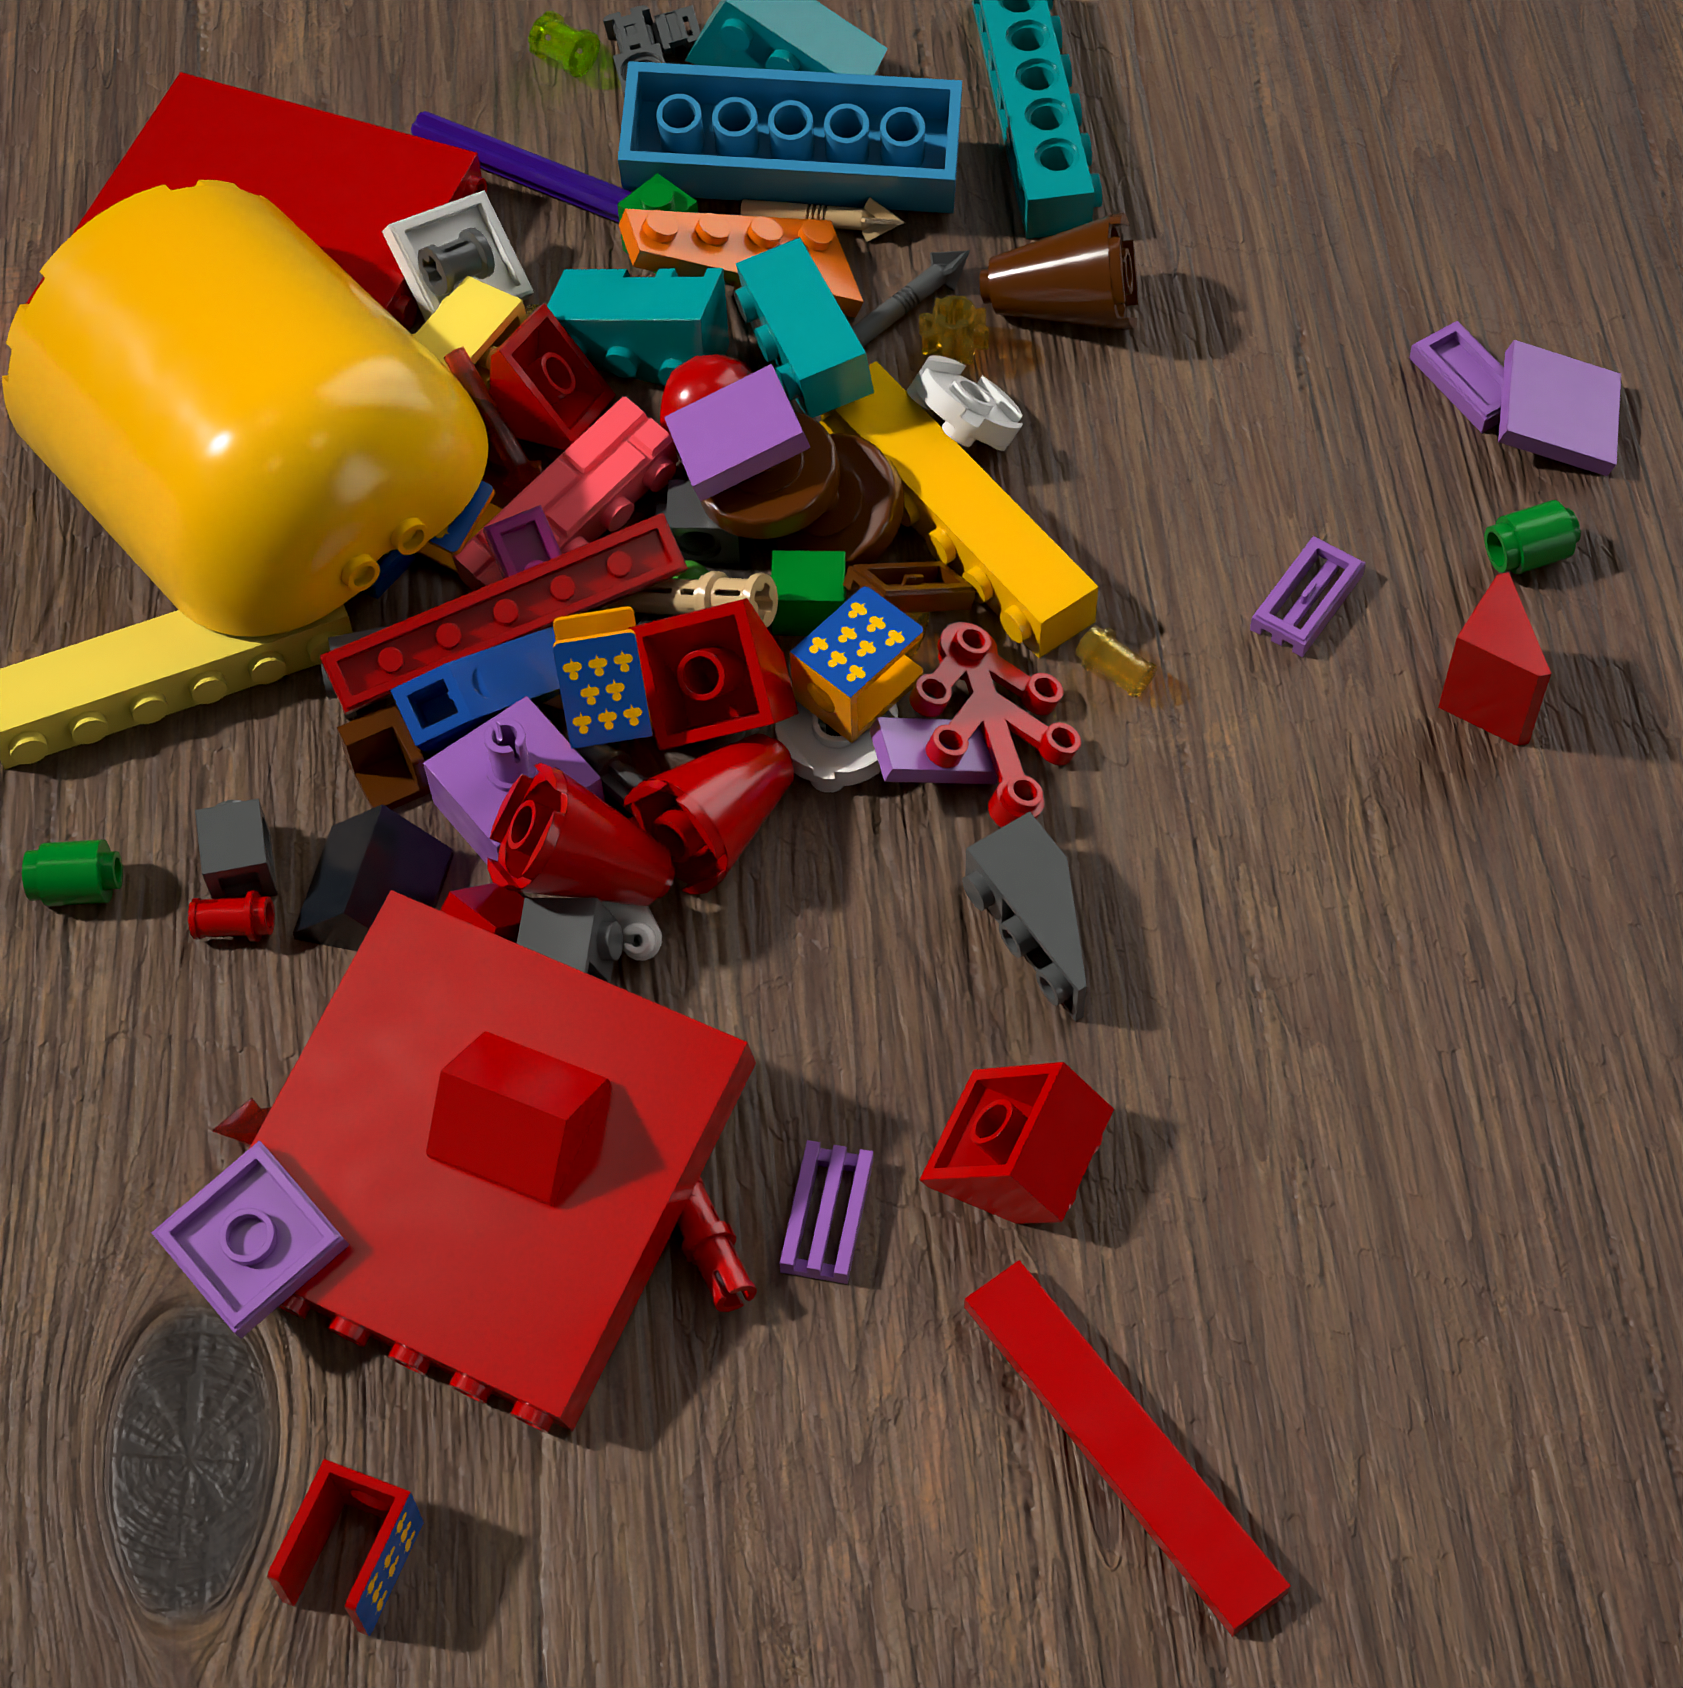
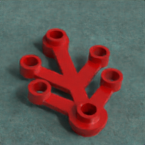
[909,622,1081,828]

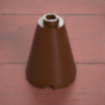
[979,213,1138,330]

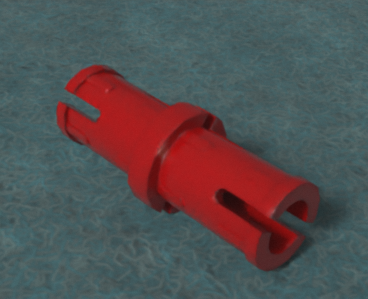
[676,1177,757,1312]

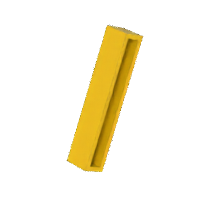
[819,361,1099,658]

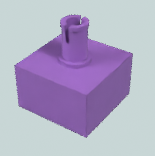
[423,696,605,864]

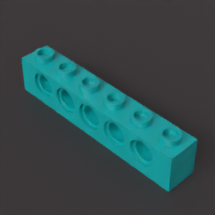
[972,0,1102,239]

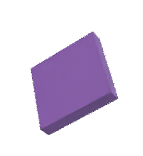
[1498,340,1621,476]
[664,364,810,502]
[151,1140,350,1338]

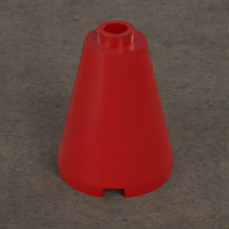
[623,734,794,894]
[487,763,675,906]

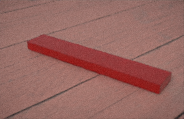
[320,513,688,715]
[964,1260,1291,1637]

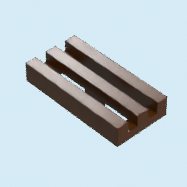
[843,561,977,613]

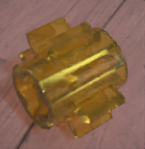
[919,296,989,365]

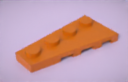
[618,209,864,318]

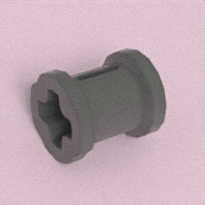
[417,228,495,296]

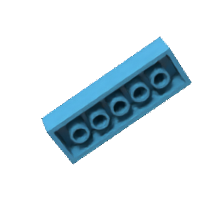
[618,61,962,213]

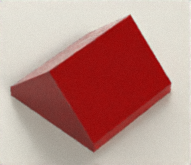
[488,303,616,450]
[1438,572,1551,746]
[426,1031,610,1207]

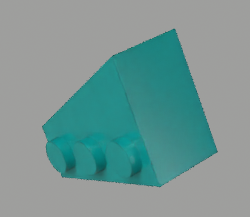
[685,0,888,75]
[733,237,874,418]
[547,268,729,386]

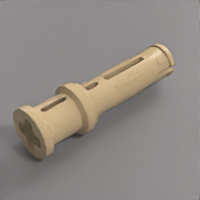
[602,571,778,627]

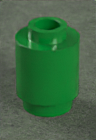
[1484,500,1581,574]
[22,839,123,907]

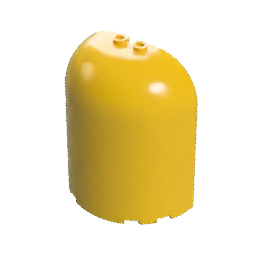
[2,180,488,637]

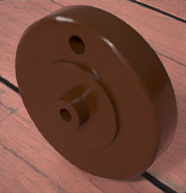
[701,410,841,539]
[769,433,904,573]

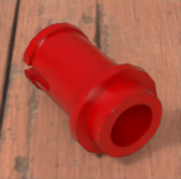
[188,891,275,942]

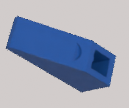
[391,626,561,756]

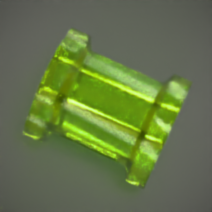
[528,11,600,78]

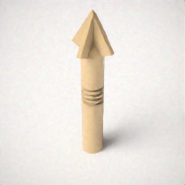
[741,197,906,242]

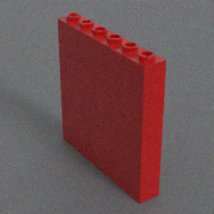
[26,72,487,331]
[248,890,756,1433]

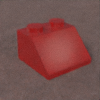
[628,598,799,750]
[919,1062,1114,1224]

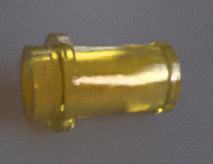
[1075,625,1157,698]

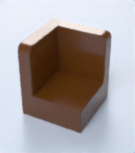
[337,703,431,810]

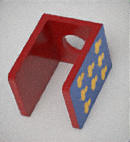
[267,1459,424,1636]

